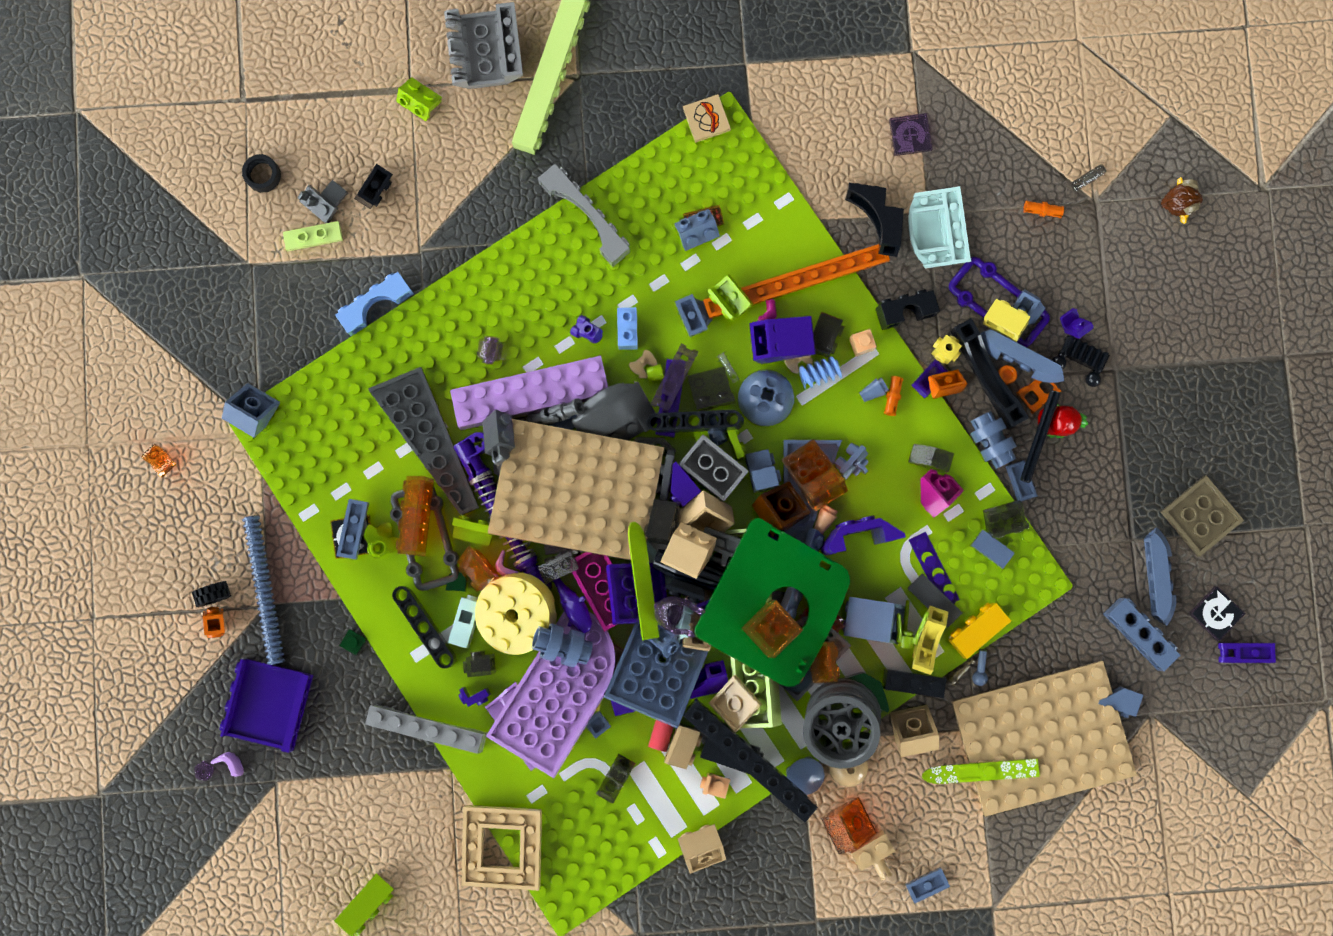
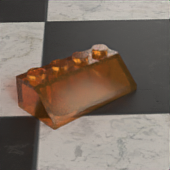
[396,476,434,556]

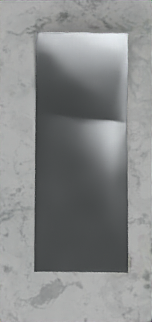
[907,573,962,628]

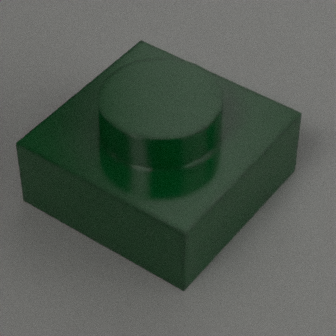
[339,629,367,656]

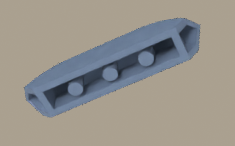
[980,329,1064,383]
[1144,527,1176,626]

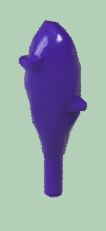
[548,569,593,634]

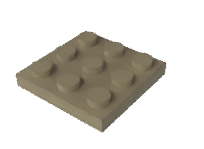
[1160,475,1244,557]

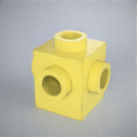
[931,335,962,365]

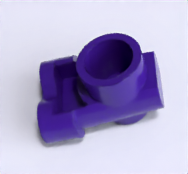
[570,315,603,343]

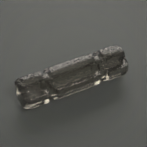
[1071,164,1107,191]

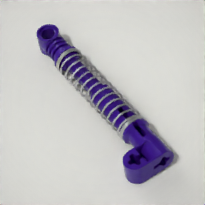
[453,432,552,591]

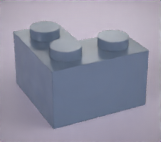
[745,449,781,493]

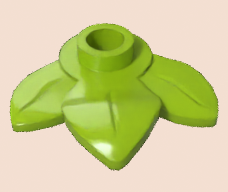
[364,522,402,558]

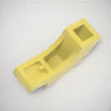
[912,606,948,675]

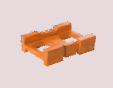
[1016,379,1061,414]

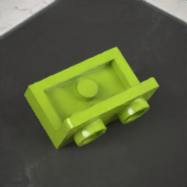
[396,77,442,121]
[708,275,753,320]
[452,515,492,546]

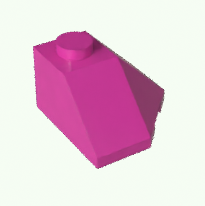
[921,469,964,518]

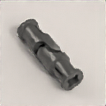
[527,398,584,425]

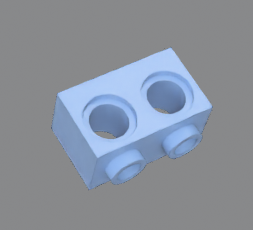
[617,307,638,350]

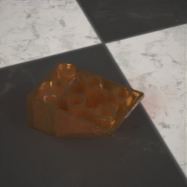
[781,439,848,511]

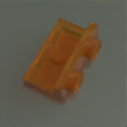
[811,641,840,683]

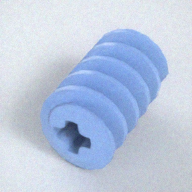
[799,356,842,390]

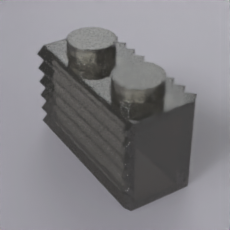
[813,312,844,358]

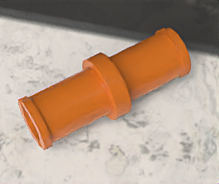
[1023,200,1064,218]
[884,376,903,416]

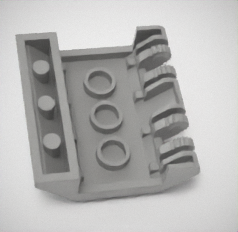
[444,2,523,89]

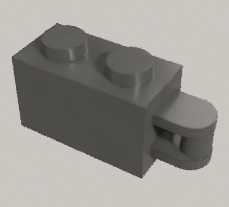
[482,410,515,466]

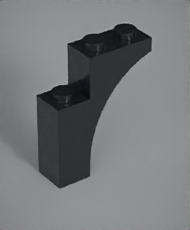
[845,182,904,257]

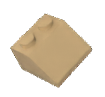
[661,522,717,579]
[890,705,939,757]
[664,722,703,769]
[677,824,726,874]

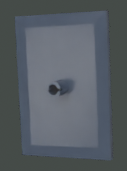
[604,599,708,728]

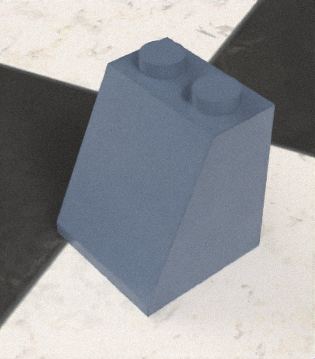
[842,597,905,644]

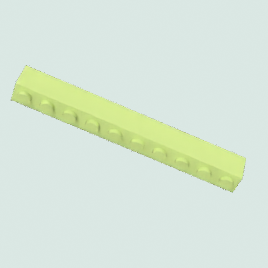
[512,0,590,155]

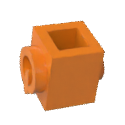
[202,607,225,638]

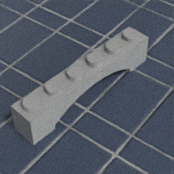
[538,164,630,267]
[365,704,488,754]

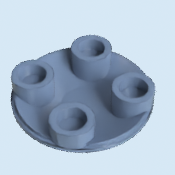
[786,756,825,795]

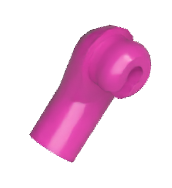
[758,299,777,321]

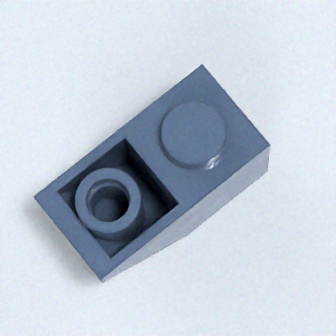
[1098,687,1143,718]

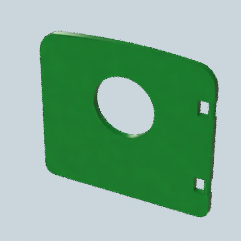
[694,518,850,687]

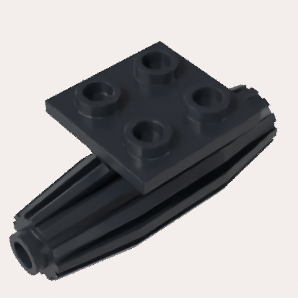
[652,549,725,604]

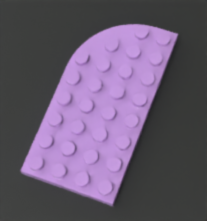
[486,612,616,778]

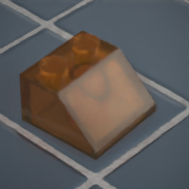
[821,797,877,854]

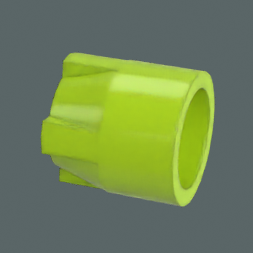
[646,364,664,382]

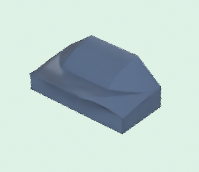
[1012,289,1045,325]
[675,294,712,337]

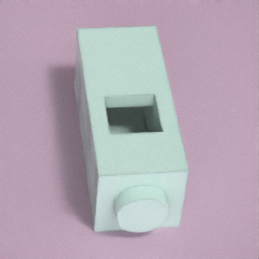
[448,595,478,648]

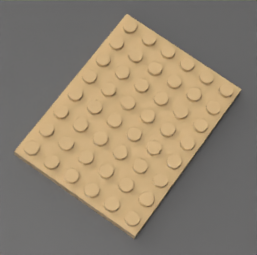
[488,419,664,560]
[951,661,1137,817]

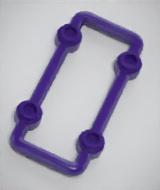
[949,257,1050,347]

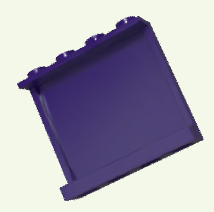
[220,658,313,753]

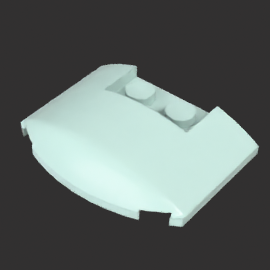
[908,186,971,269]

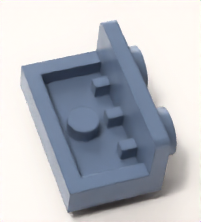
[674,209,720,251]

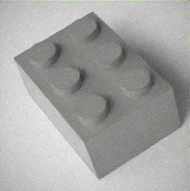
[679,435,748,502]

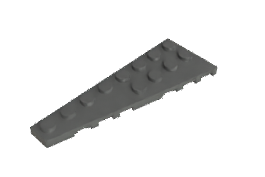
[368,367,479,516]

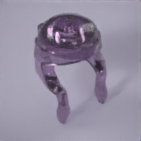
[654,596,706,638]

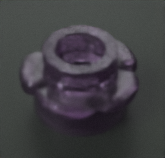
[194,761,214,781]

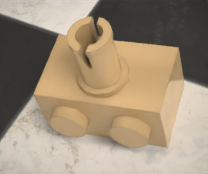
[848,830,895,881]

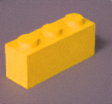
[948,602,1011,659]

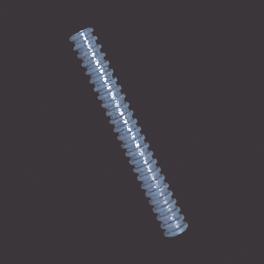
[242,515,285,665]

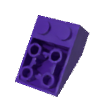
[749,316,816,364]

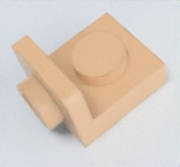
[700,772,730,799]

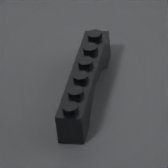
[950,318,1029,430]

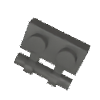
[704,526,742,569]

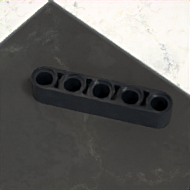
[647,410,744,433]
[392,586,456,669]

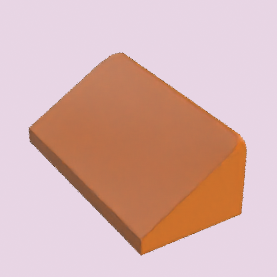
[928,369,968,399]

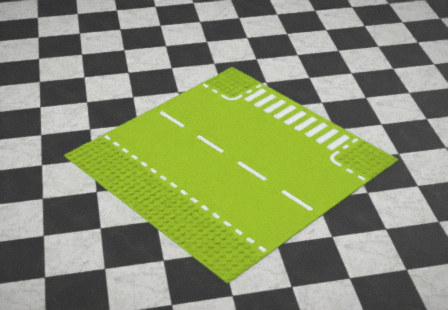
[229,92,1073,936]

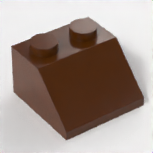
[752,481,811,537]

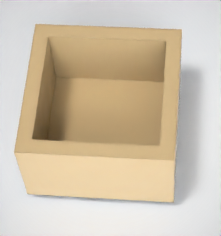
[677,490,735,532]

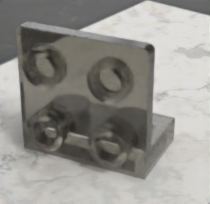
[688,367,735,411]

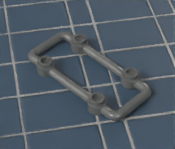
[390,482,460,591]

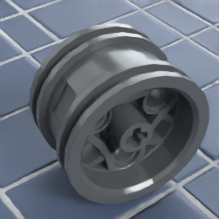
[803,679,881,769]

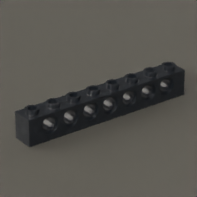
[683,698,818,822]

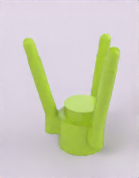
[896,600,929,649]

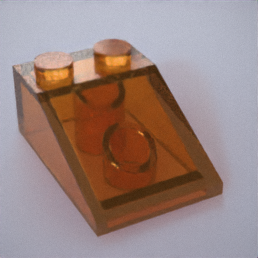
[457,546,501,592]

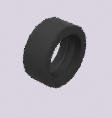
[242,154,281,193]

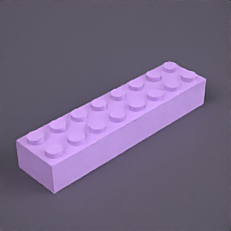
[450,356,608,430]

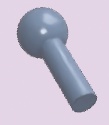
[972,649,988,686]

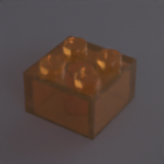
[742,600,803,658]

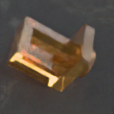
[141,444,176,478]

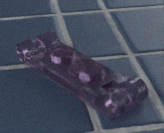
[651,343,699,413]

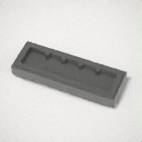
[656,449,675,511]

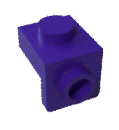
[459,687,491,707]

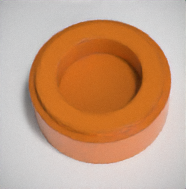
[998,365,1017,385]

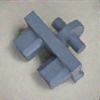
[834,443,869,480]

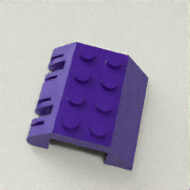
[820,515,906,555]

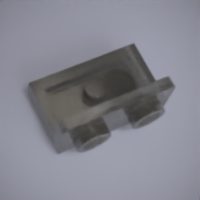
[983,500,1030,538]
[538,549,581,584]

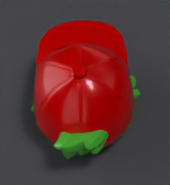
[1038,404,1088,438]

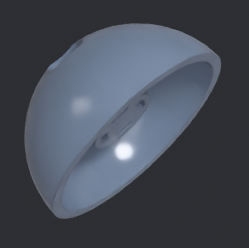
[738,370,794,426]

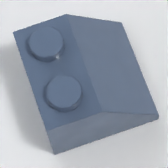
[222,383,280,437]

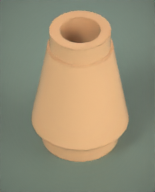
[813,504,838,534]

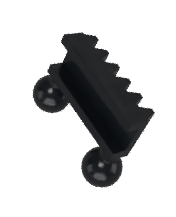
[1051,336,1110,387]

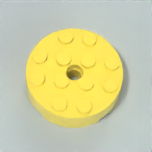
[475,572,557,655]

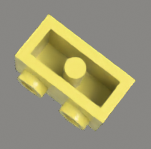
[983,299,1030,342]

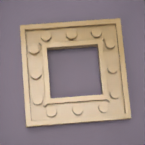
[461,805,542,891]

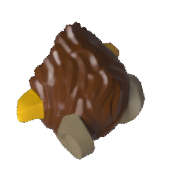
[1161,177,1203,224]

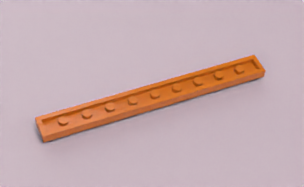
[703,244,890,319]

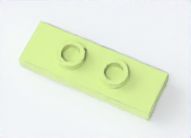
[283,221,343,252]

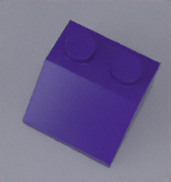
[670,462,701,508]

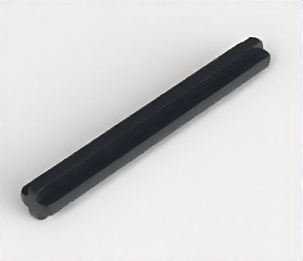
[1020,390,1061,483]

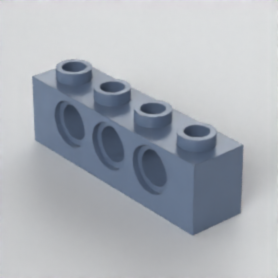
[1103,598,1181,671]

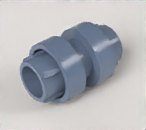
[970,411,1017,469]
[532,623,593,668]

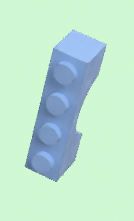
[335,272,414,336]

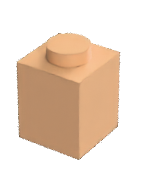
[849,329,876,357]

